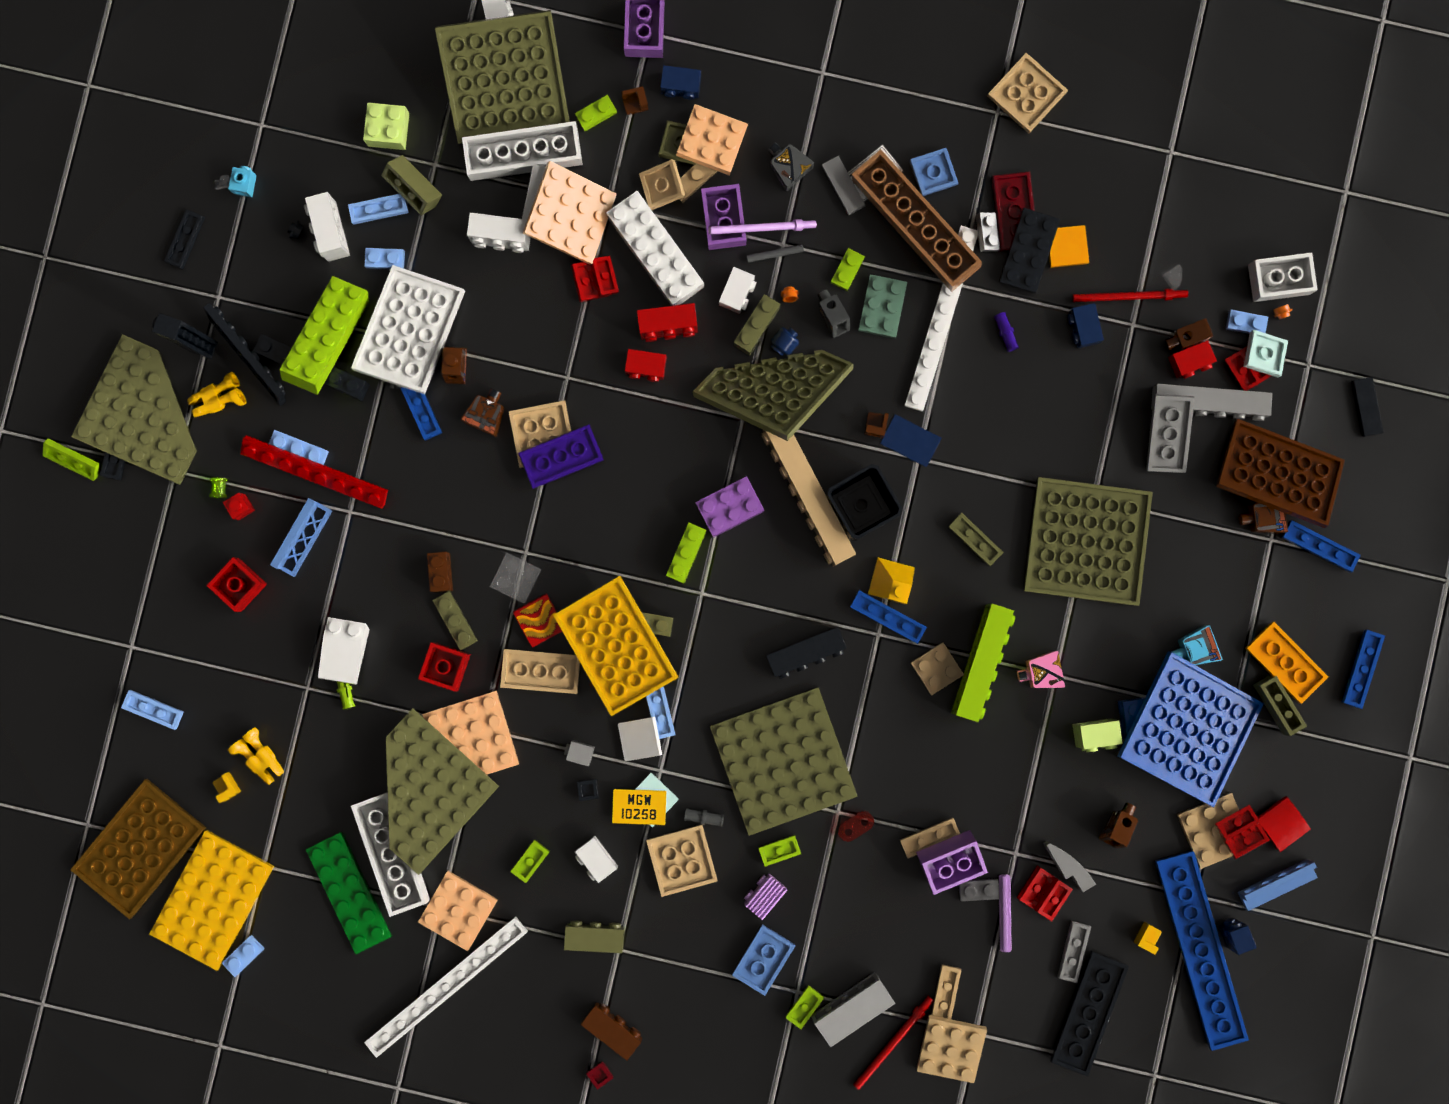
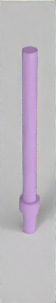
[708,219,817,234]

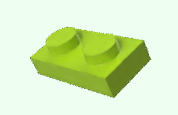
[575,95,617,131]
[831,248,865,291]
[758,835,801,867]
[511,840,550,883]
[785,985,824,1029]

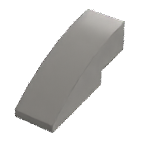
[1043,841,1096,892]

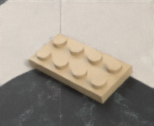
[500,649,580,694]

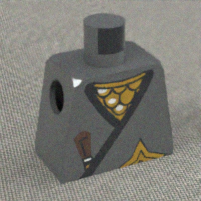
[768,143,814,191]
[818,290,850,338]

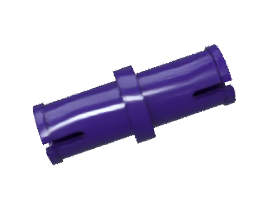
[994,312,1019,352]

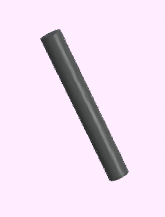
[747,245,804,263]

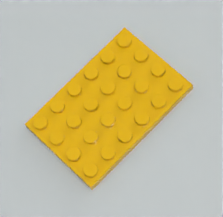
[553,576,679,716]
[149,830,274,971]

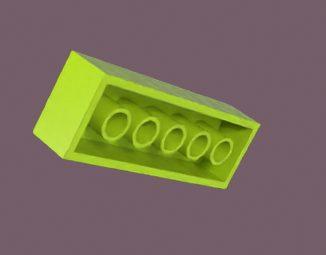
[280,276,369,395]
[951,603,1015,722]

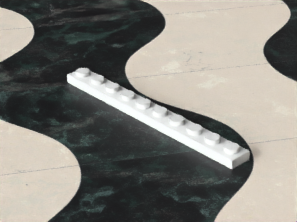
[904,225,978,412]
[364,916,528,1058]

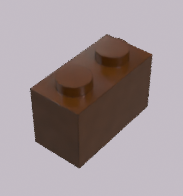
[427,552,453,593]

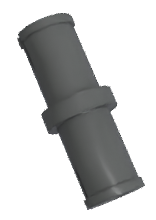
[684,808,724,827]

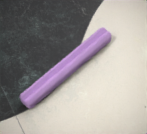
[999,874,1012,952]

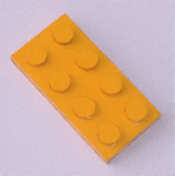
[1245,622,1328,704]

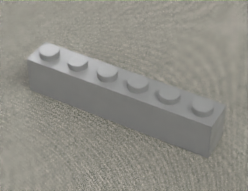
[1151,384,1272,421]

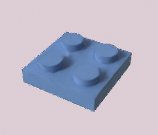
[910,148,958,196]

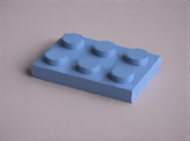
[732,924,795,996]

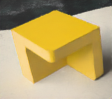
[213,772,241,803]
[1134,922,1162,955]

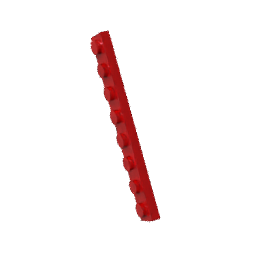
[240,435,388,509]

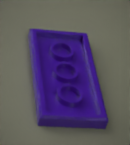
[518,424,604,489]

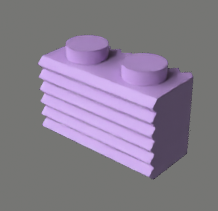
[744,873,787,920]

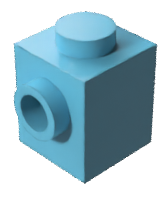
[228,166,257,197]

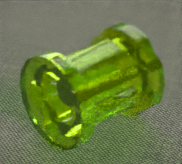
[209,478,228,498]

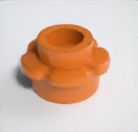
[781,286,799,303]
[1273,304,1292,320]

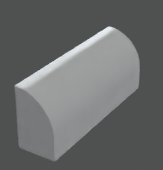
[811,972,895,1047]

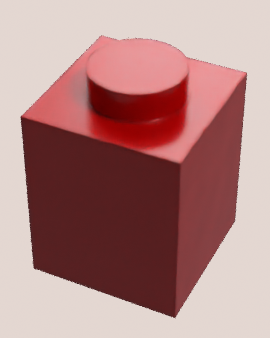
[223,492,255,520]

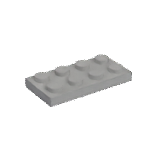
[1146,394,1195,473]

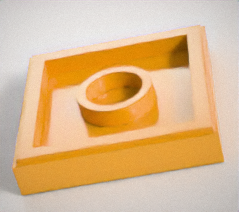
[1049,225,1089,268]

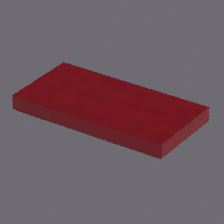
[991,172,1035,252]

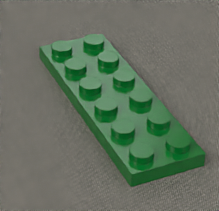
[306,832,392,954]

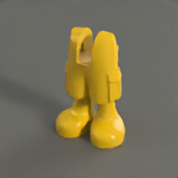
[187,372,247,417]
[227,727,284,785]

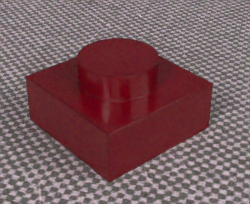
[586,1061,614,1090]

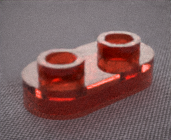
[838,811,874,842]

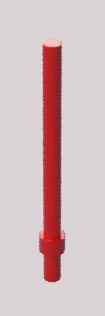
[1072,289,1188,302]
[853,995,934,1090]

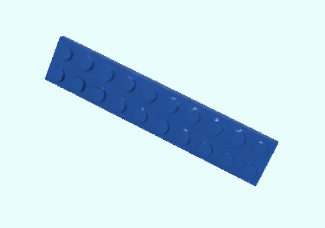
[1155,850,1249,1051]

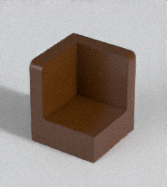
[621,86,649,115]
[864,412,889,438]

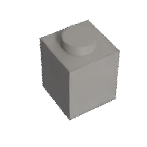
[564,740,595,766]

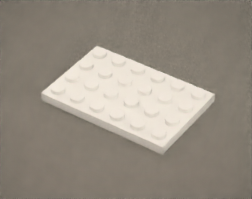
[351,265,465,395]

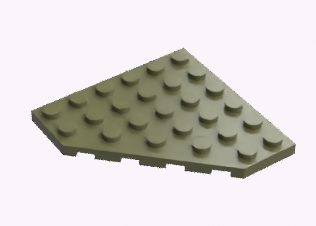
[71,334,197,485]
[693,350,853,441]
[386,708,499,875]

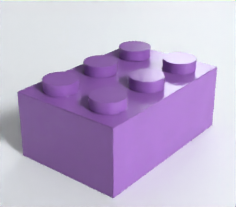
[624,0,665,58]
[701,184,747,250]
[695,476,764,538]
[916,830,988,895]

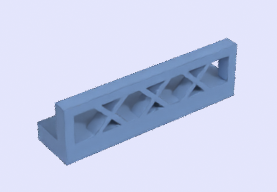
[270,498,332,577]
[1237,859,1318,911]

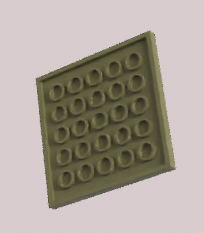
[435,10,570,144]
[1023,477,1153,606]
[710,687,858,836]

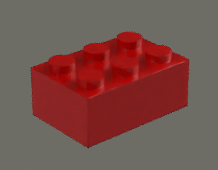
[637,303,698,342]

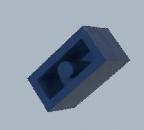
[660,65,701,100]
[1067,303,1104,348]
[1219,918,1257,955]

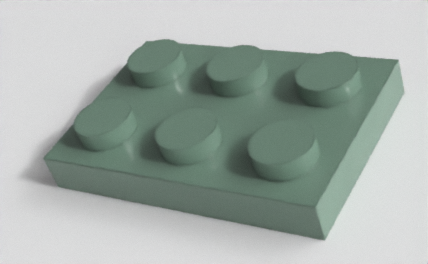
[858,274,907,338]

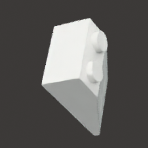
[318,617,370,685]

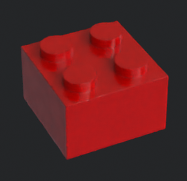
[207,557,267,612]
[418,642,471,691]

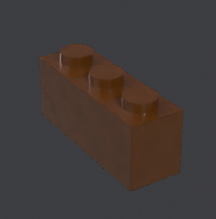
[581,1002,642,1061]

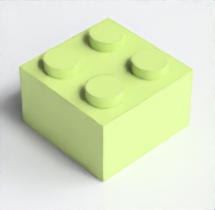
[363,103,409,150]
[1072,719,1123,752]

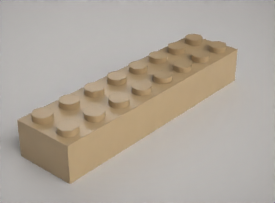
[762,430,856,566]

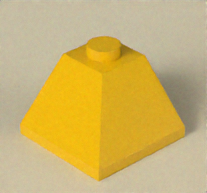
[868,557,915,604]

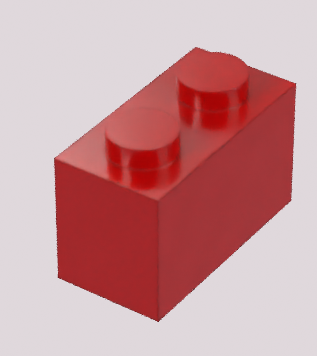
[1168,340,1217,379]
[625,349,667,382]

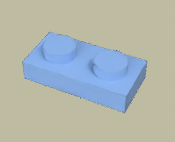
[364,248,405,269]
[1226,309,1268,334]
[222,935,265,977]

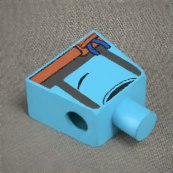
[1171,625,1223,665]

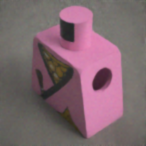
[1017,651,1065,688]

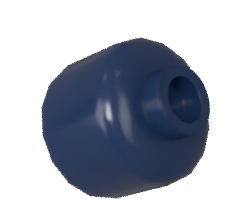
[771,327,799,356]

